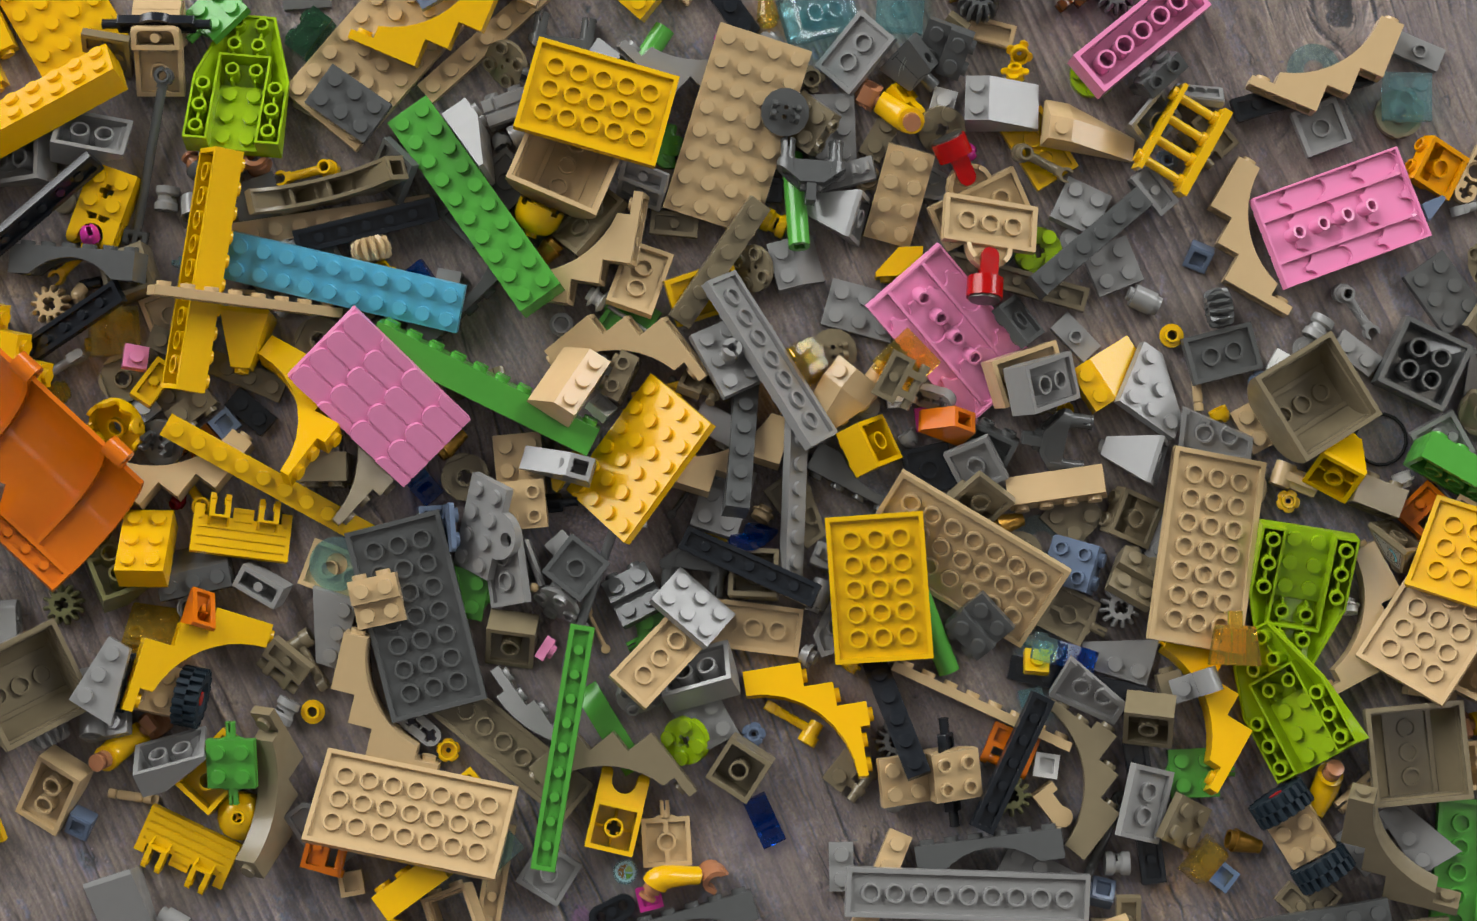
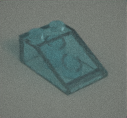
[775,0,858,46]

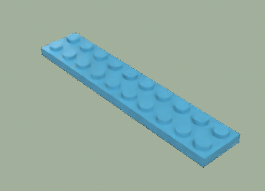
[224,231,467,333]

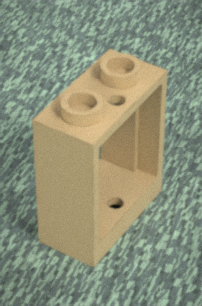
[421,879,486,921]

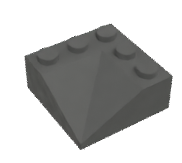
[1371,315,1474,414]

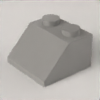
[766,236,825,294]

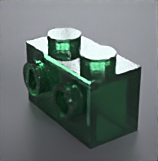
[284,5,336,62]

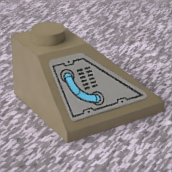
[1368,520,1419,574]

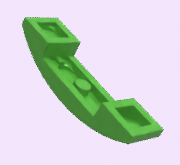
[582,681,635,776]

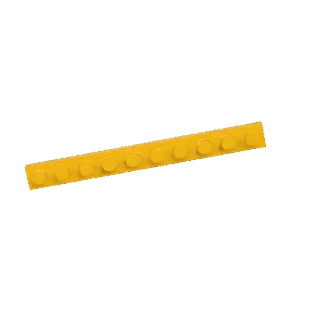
[160,413,375,536]

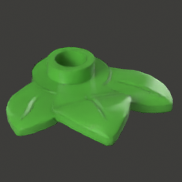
[656,124,683,169]

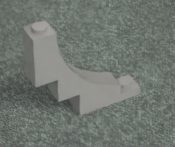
[616,31,781,91]

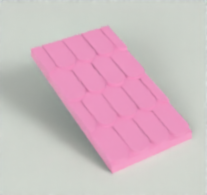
[1249,146,1432,290]
[865,243,1027,418]
[288,305,471,487]

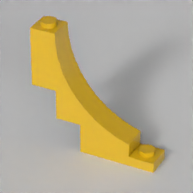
[347,0,498,68]
[119,607,275,712]
[1158,641,1253,796]

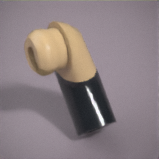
[70,276,103,304]

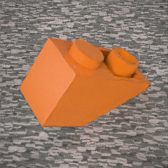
[918,406,976,446]

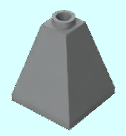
[807,189,872,247]
[1098,435,1170,489]

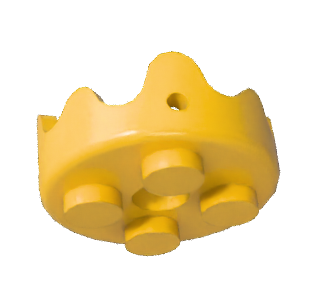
[86,398,145,452]

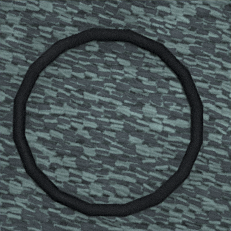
[1354,412,1408,466]

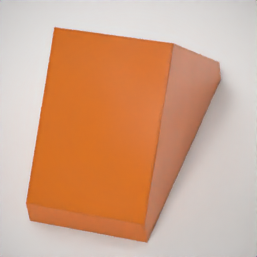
[180,586,216,632]

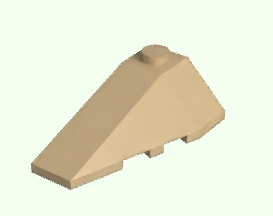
[1040,100,1135,163]
[808,355,878,450]

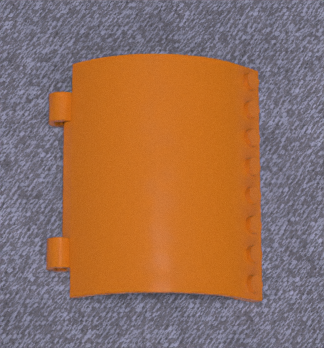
[0,348,144,592]

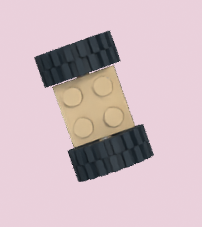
[115,652,212,729]
[1248,776,1356,896]

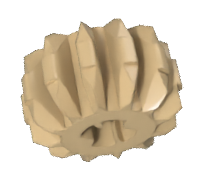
[350,234,392,263]
[30,285,73,324]

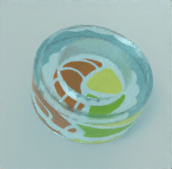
[613,859,638,885]

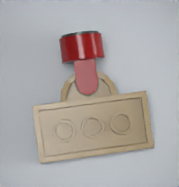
[926,130,1031,252]
[941,192,1038,305]

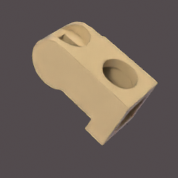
[1032,780,1073,828]

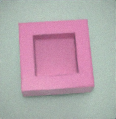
[121,343,150,373]
[535,635,558,661]

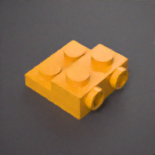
[1405,135,1470,201]

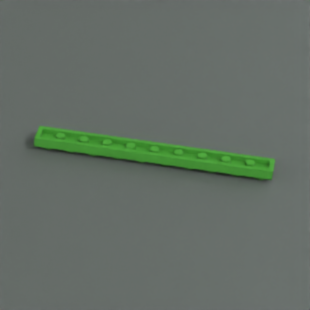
[530,623,595,873]

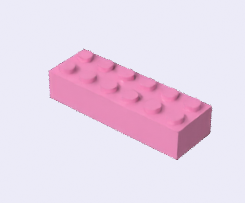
[1067,0,1212,99]

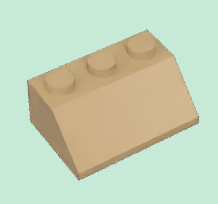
[527,347,611,428]

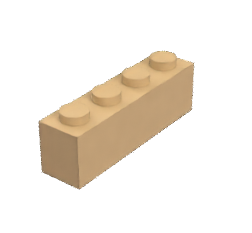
[1005,464,1108,514]

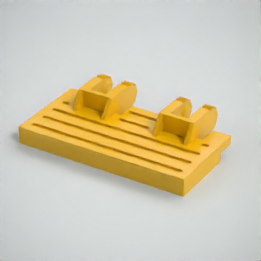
[189,492,293,564]
[134,803,243,895]

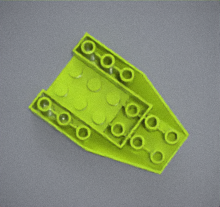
[182,15,290,158]
[1249,518,1360,664]
[1230,620,1369,784]

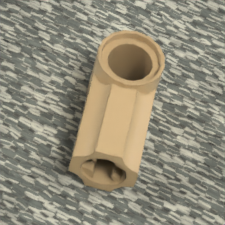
[1268,459,1318,498]

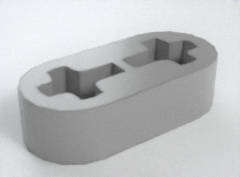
[915,383,957,409]
[401,715,442,747]

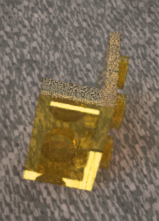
[121,602,180,653]

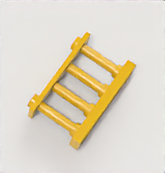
[1131,83,1233,198]

